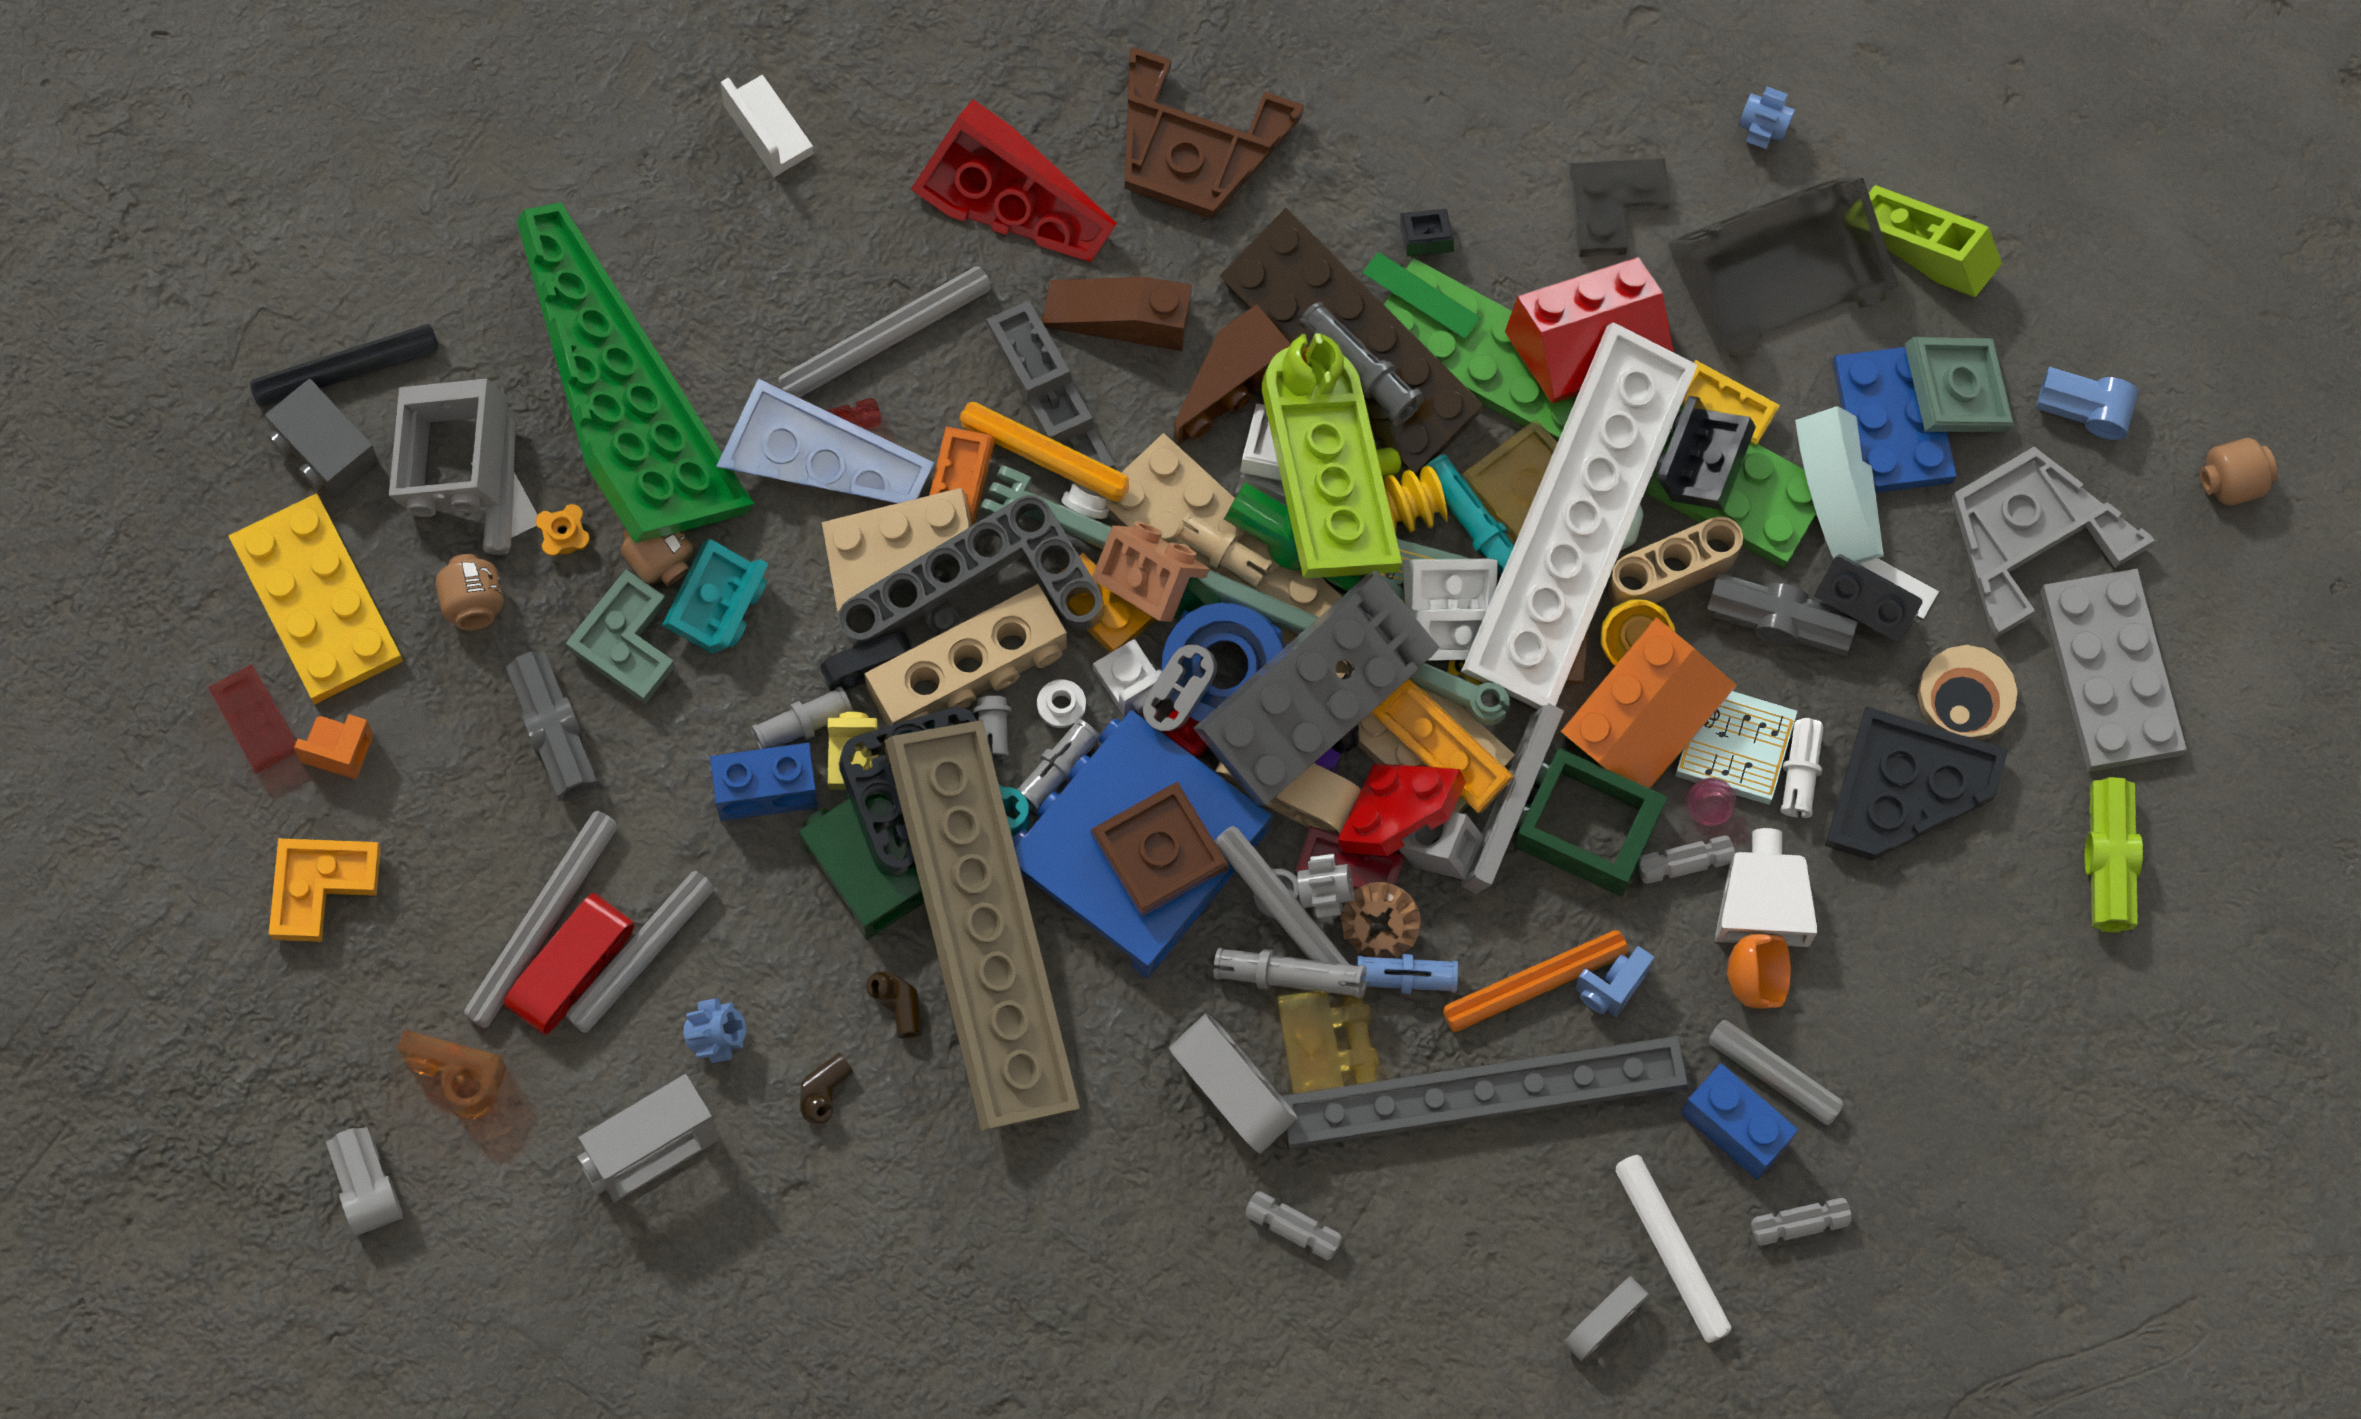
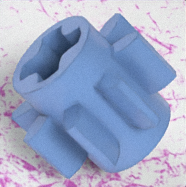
[1738,87,1795,149]
[683,998,746,1063]

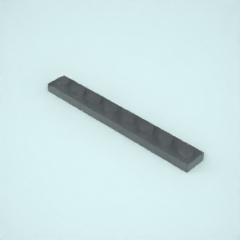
[1281,1036,1688,1150]

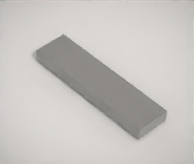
[1461,703,1564,894]

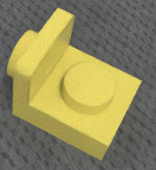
[828,712,879,790]

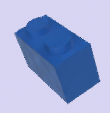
[1681,1063,1798,1180]

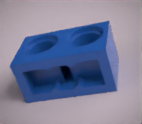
[710,743,818,821]

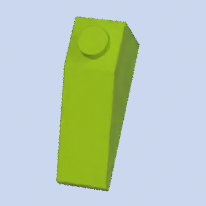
[1848,185,2002,297]

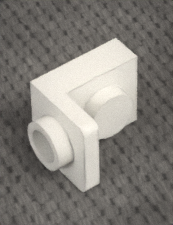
[1093,639,1162,717]

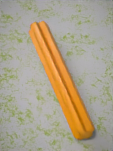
[959,402,1130,502]

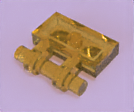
[1277,991,1379,1094]

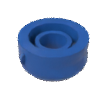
[1162,603,1286,722]

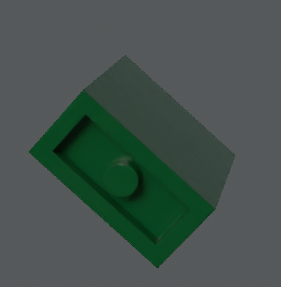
[798,793,925,940]

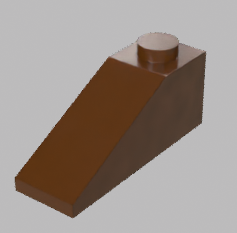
[1042,277,1192,351]

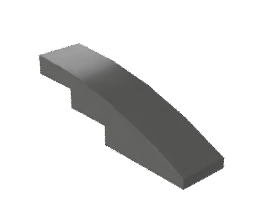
[986,300,1116,489]

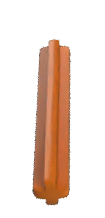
[1443,930,1629,1032]

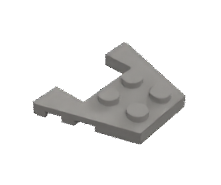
[1952,447,2155,638]

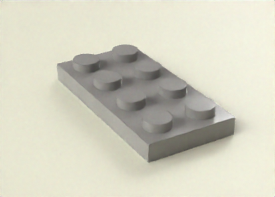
[2040,569,2187,772]

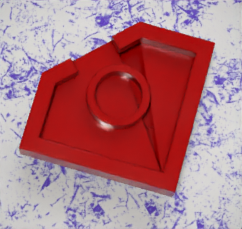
[1337,763,1466,856]

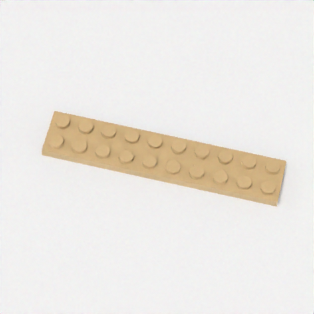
[1097,433,1515,813]

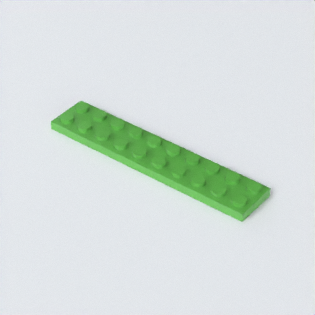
[1384,258,1817,569]

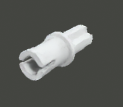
[1780,718,1824,818]

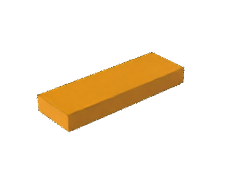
[1371,678,1515,813]

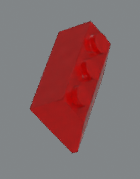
[1505,257,1674,404]

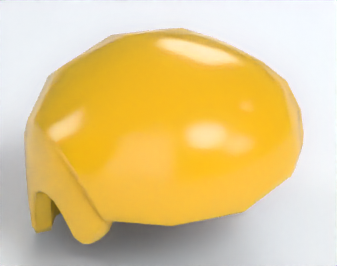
[1600,599,1675,666]

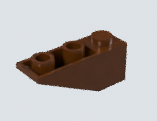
[1173,304,1291,446]

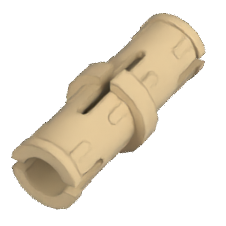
[1173,511,1273,589]

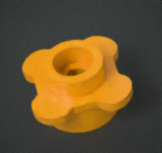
[535,504,590,556]

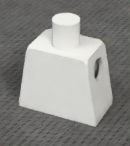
[1715,828,1817,947]

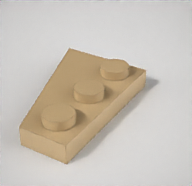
[822,488,972,612]

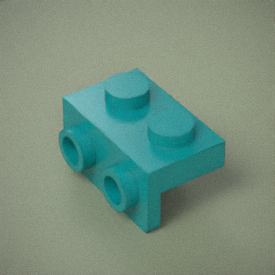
[662,538,768,654]

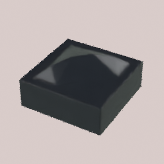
[1400,209,1454,257]

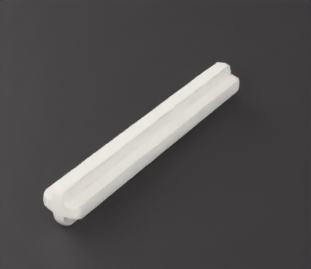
[1616,1155,1731,1343]

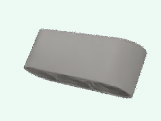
[1169,1013,1298,1153]

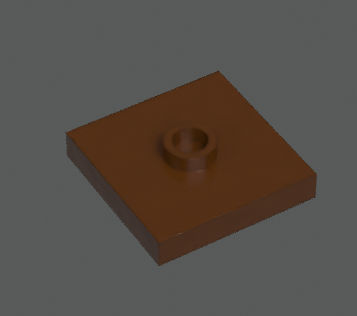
[1091,781,1228,918]

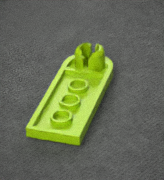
[1262,333,1402,579]

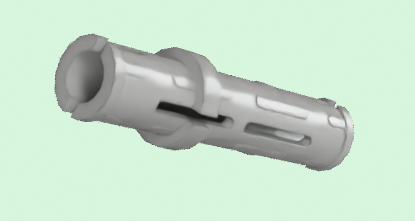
[1213,947,1367,998]

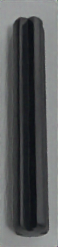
[250,324,438,407]

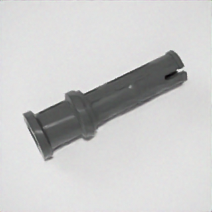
[1299,302,1425,426]

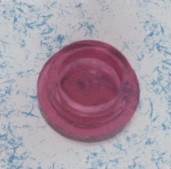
[1686,778,1736,826]

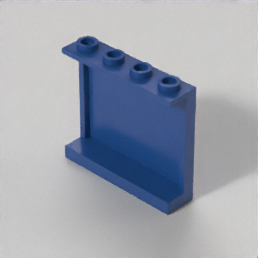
[1012,710,1272,979]

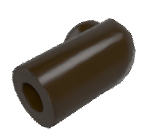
[866,971,922,1038]
[800,1052,854,1124]

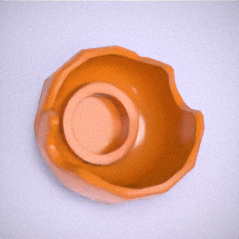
[1726,934,1791,1009]

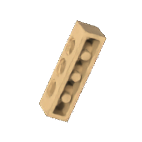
[865,584,1067,726]

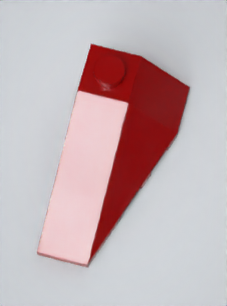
[910,99,1117,262]

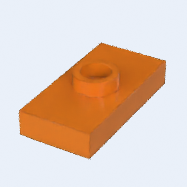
[930,426,995,526]

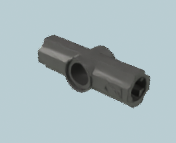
[1705,572,1858,657]
[506,651,598,801]

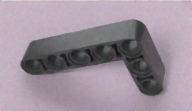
[838,495,1105,645]

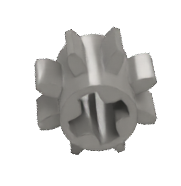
[1297,854,1354,918]

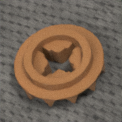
[1340,882,1421,959]

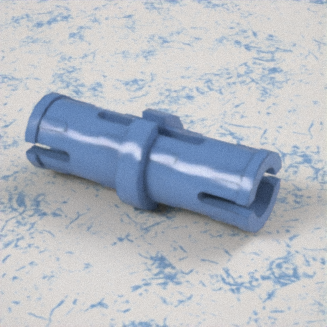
[1356,954,1458,994]

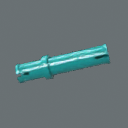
[1426,454,1514,577]

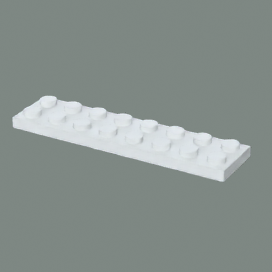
[1461,322,1697,709]

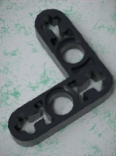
[838,707,977,876]

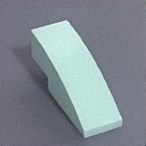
[1795,406,1884,564]

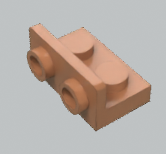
[1092,522,1210,622]

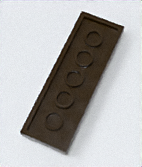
[1220,208,1486,476]

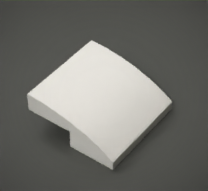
[1404,559,1498,660]

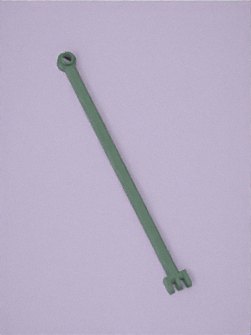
[980,466,1509,726]

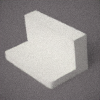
[720,75,814,177]

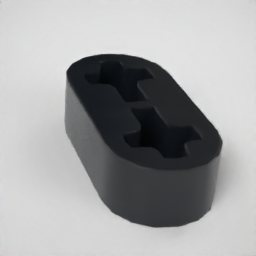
[820,632,913,691]

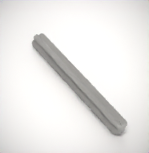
[778,266,991,398]
[464,811,617,1028]

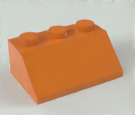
[1561,617,1737,789]

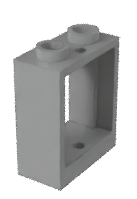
[389,379,508,517]
[577,1073,719,1203]

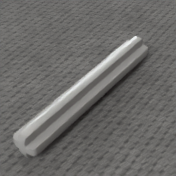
[1214,826,1350,965]
[566,871,714,1033]

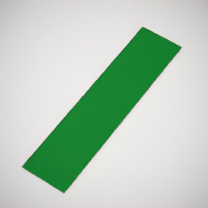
[1362,252,1481,339]

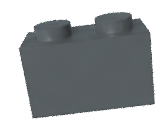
[265,378,379,499]

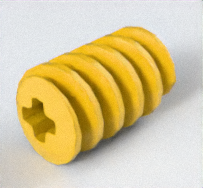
[1383,466,1447,534]

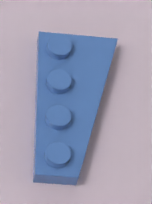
[716,379,934,504]

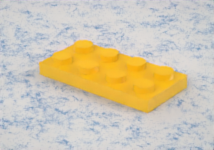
[229,493,403,705]

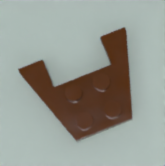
[1124,47,1304,219]

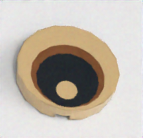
[1917,645,2018,741]

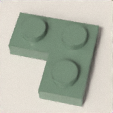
[565,569,675,704]

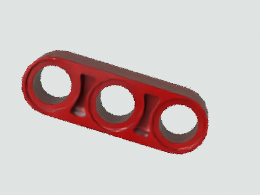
[504,893,635,1036]

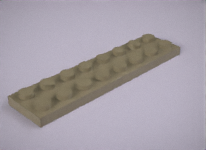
[885,720,1080,1132]

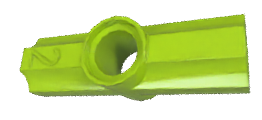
[2084,777,2143,933]

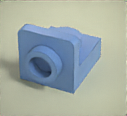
[1575,946,1654,1018]

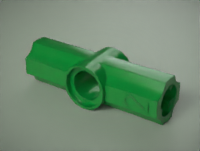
[1223,482,1361,592]

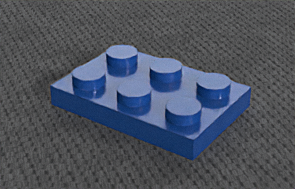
[1832,347,1956,493]

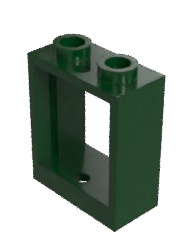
[1514,748,1667,897]

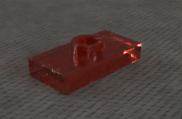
[208,664,296,773]

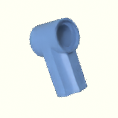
[2036,367,2139,440]

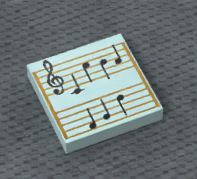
[1675,691,1797,805]

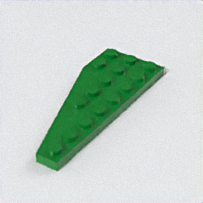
[517,202,754,543]

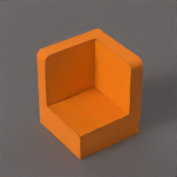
[294,714,374,780]

